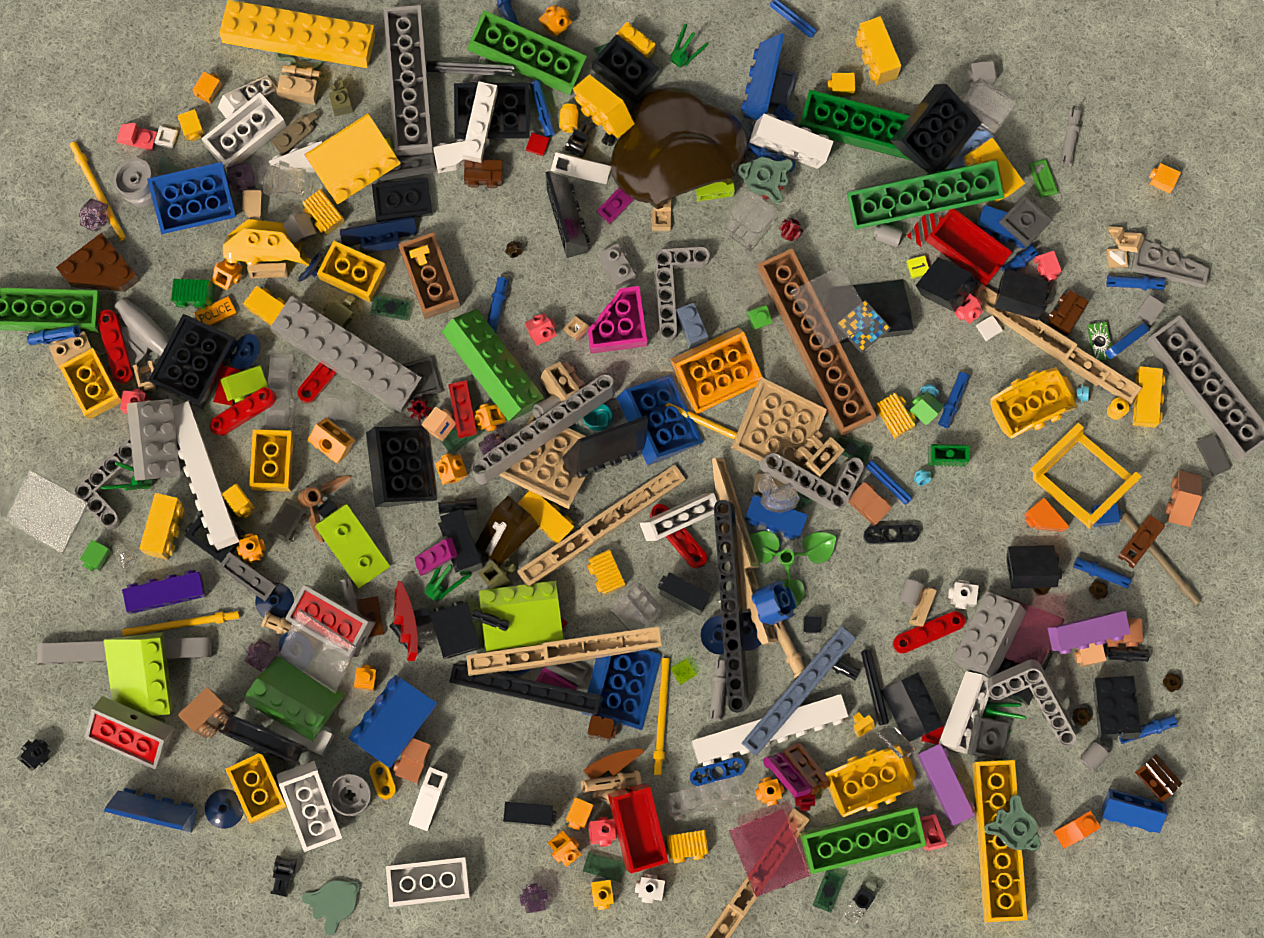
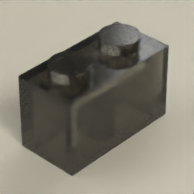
[267,498,309,545]

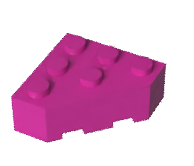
[588,286,647,354]

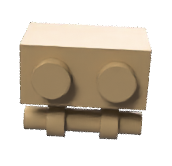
[277,65,320,105]
[539,361,586,402]
[793,431,844,478]

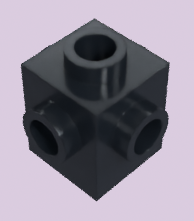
[17,739,51,771]

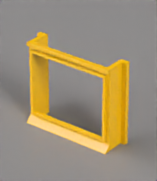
[1030,423,1142,529]

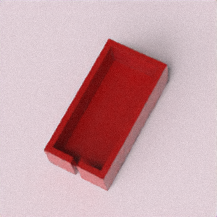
[926,209,1012,287]
[607,783,669,874]

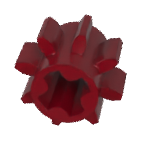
[779,218,803,241]
[407,397,432,422]
[794,793,815,811]

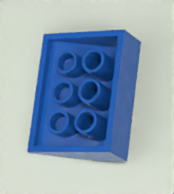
[741,33,784,120]
[147,162,237,234]
[616,374,703,466]
[582,650,662,730]
[348,675,437,768]
[104,788,197,833]

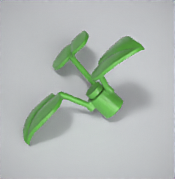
[749,531,836,610]

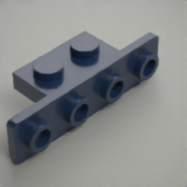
[340,217,417,254]

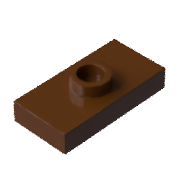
[358,596,384,638]

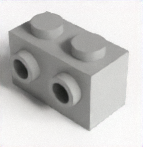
[597,243,637,290]

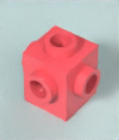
[954,294,983,324]
[524,313,557,346]
[120,389,151,414]
[588,817,618,847]

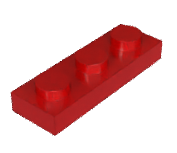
[448,380,478,438]

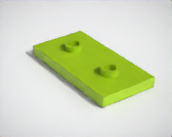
[314,503,390,589]

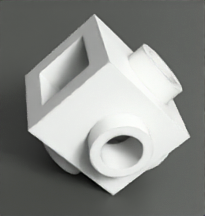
[948,580,979,609]
[635,874,665,904]

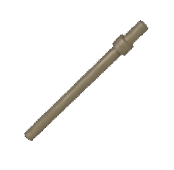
[1122,512,1201,606]

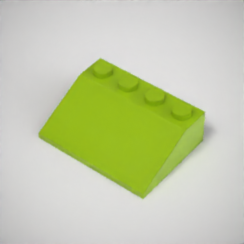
[479,581,563,653]
[104,632,173,716]

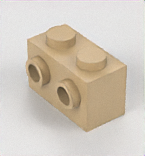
[48,331,93,370]

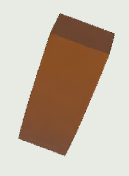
[583,748,644,779]

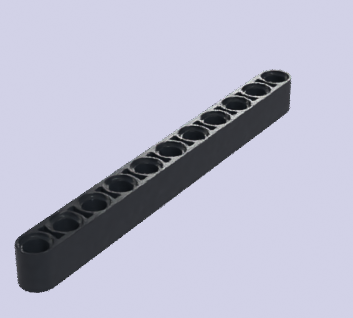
[714,500,749,713]

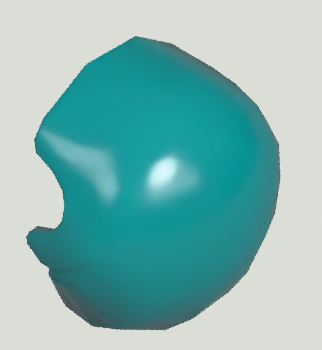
[583,404,613,432]

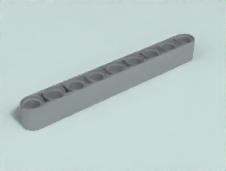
[472,375,615,484]
[37,637,212,665]

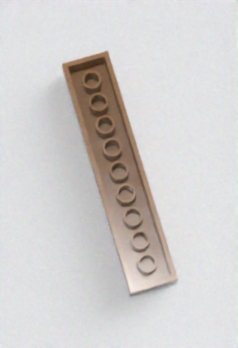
[757,248,877,437]

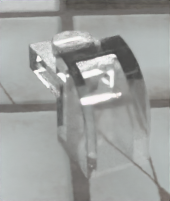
[758,472,800,513]

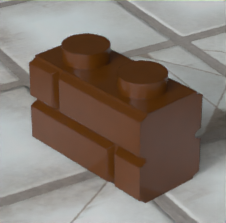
[464,159,503,189]
[1048,290,1089,336]
[588,715,617,742]
[1135,754,1182,802]

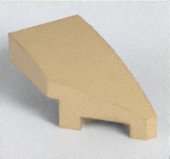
[242,190,262,220]
[652,199,671,231]
[1107,226,1144,252]

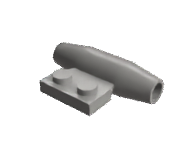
[114,297,169,370]

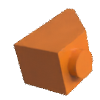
[1024,498,1069,532]
[1054,811,1101,849]

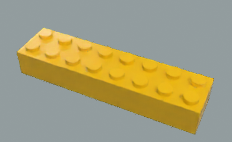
[219,0,376,69]
[972,760,1027,922]

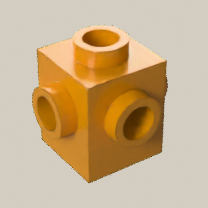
[538,5,572,37]
[211,259,243,290]
[474,403,506,432]
[435,453,468,485]
[237,533,266,563]
[755,777,785,806]
[547,830,582,867]

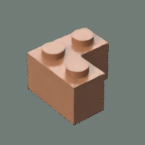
[1165,470,1202,527]
[393,738,432,784]

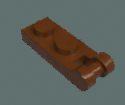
[1118,515,1165,569]
[783,742,830,795]

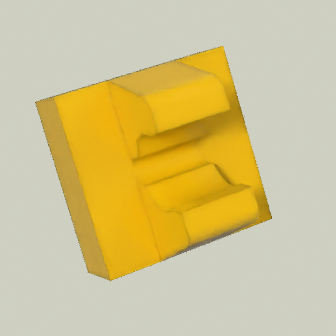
[409,245,430,265]
[853,712,875,738]

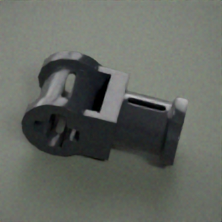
[565,118,596,158]
[270,855,297,897]

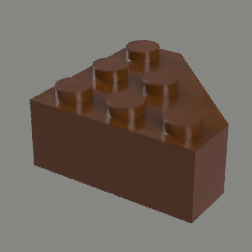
[56,232,140,292]

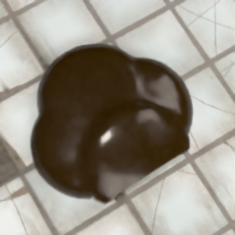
[611,87,747,209]

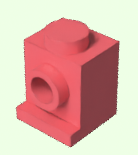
[1033,251,1062,282]

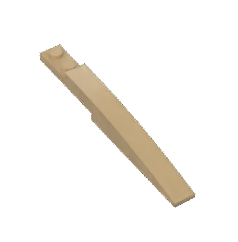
[974,285,1142,405]
[712,458,777,645]
[517,465,686,586]
[466,627,662,676]
[705,808,810,938]

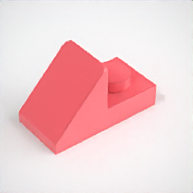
[116,123,157,151]
[920,814,947,851]

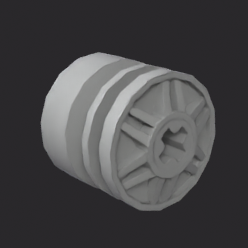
[329,774,371,816]

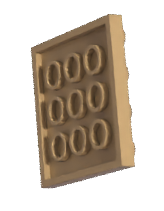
[731,378,827,476]
[500,414,586,509]

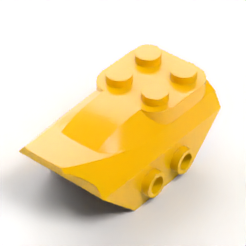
[223,219,311,266]
[990,367,1078,439]
[825,745,917,817]

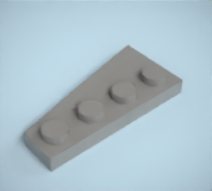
[1131,237,1209,288]

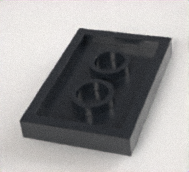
[372,177,433,222]

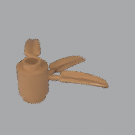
[298,475,351,543]

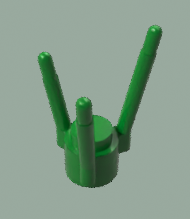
[670,24,709,68]
[101,461,152,491]
[424,564,471,602]
[982,701,1026,733]

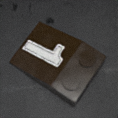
[475,495,540,567]

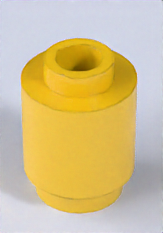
[559,104,579,133]
[1107,397,1129,420]

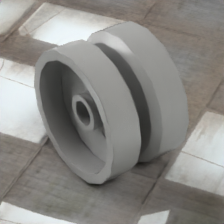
[113,158,160,207]

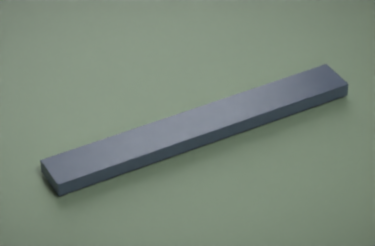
[741,626,857,756]

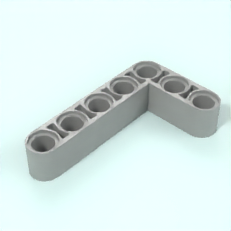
[655,247,710,343]
[74,437,133,530]
[759,453,864,511]
[987,659,1076,747]

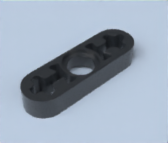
[863,524,919,545]

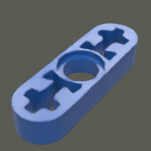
[1105,322,1151,359]
[690,758,745,787]

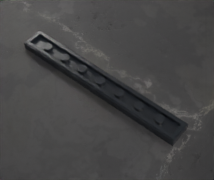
[449,664,603,716]

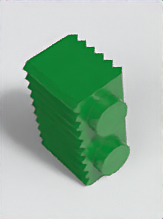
[170,278,215,309]
[928,444,970,467]

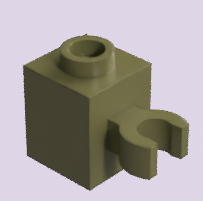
[329,80,353,117]
[323,294,357,329]
[478,558,517,589]

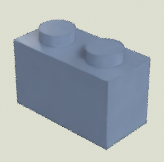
[676,303,708,349]

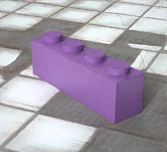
[1048,611,1131,654]
[917,744,975,826]

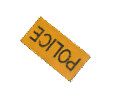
[194,296,237,326]

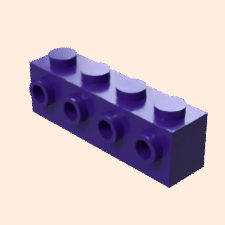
[122,570,206,614]

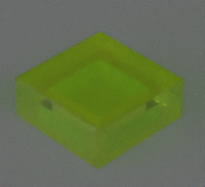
[670,659,697,685]

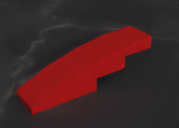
[393,581,418,661]

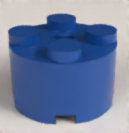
[752,580,796,625]

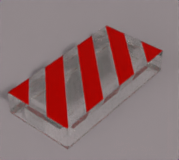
[906,213,942,249]

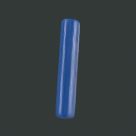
[770,0,817,38]
[866,460,912,505]

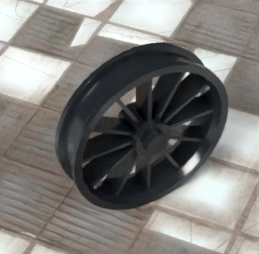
[219,714,307,766]

